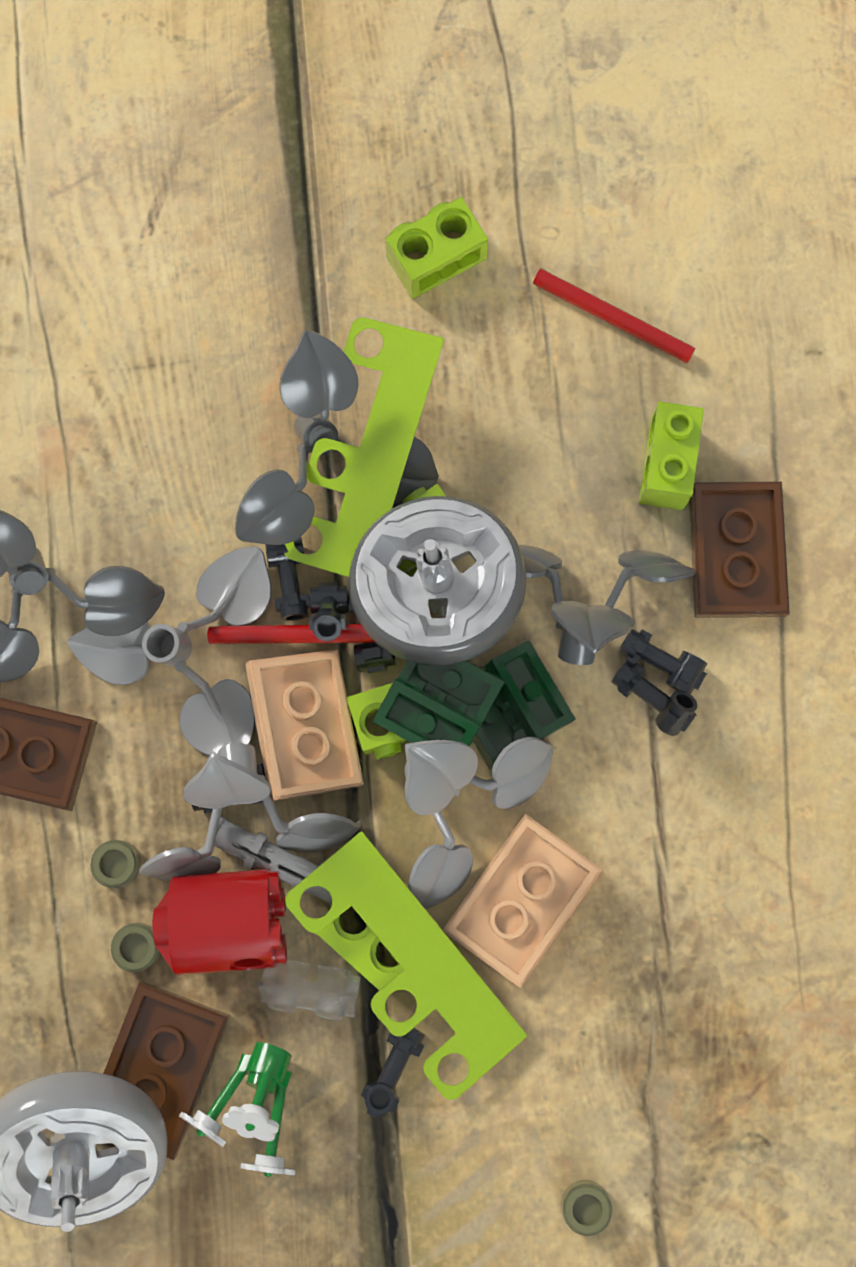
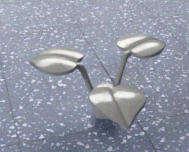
[67,546,272,755]
[404,737,553,909]
[139,743,361,882]

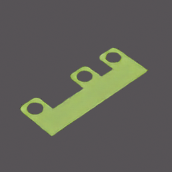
[284,317,445,577]
[285,831,528,1100]

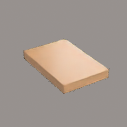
[245,649,364,802]
[442,814,602,988]

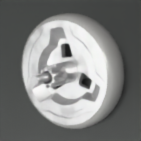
[0,1071,168,1232]

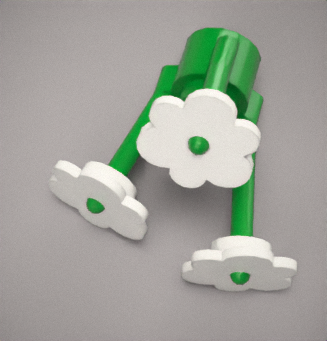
[179,1042,296,1177]

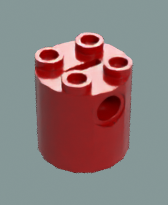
[152,869,287,976]

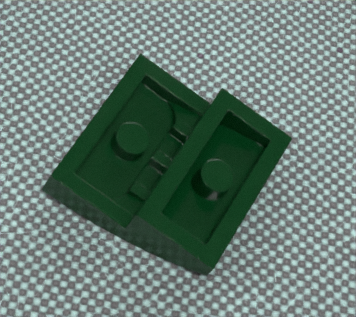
[473,640,576,769]
[373,660,506,747]

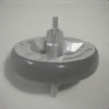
[349,496,526,666]

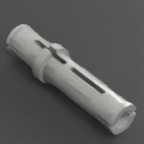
[214,816,332,906]

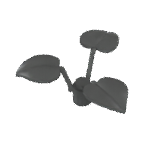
[235,330,439,545]
[0,510,165,683]
[519,545,696,665]

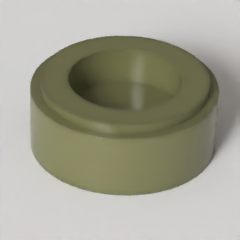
[90,840,141,888]
[111,923,161,972]
[561,1180,612,1236]

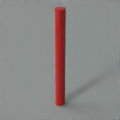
[533,268,696,364]
[207,624,374,644]

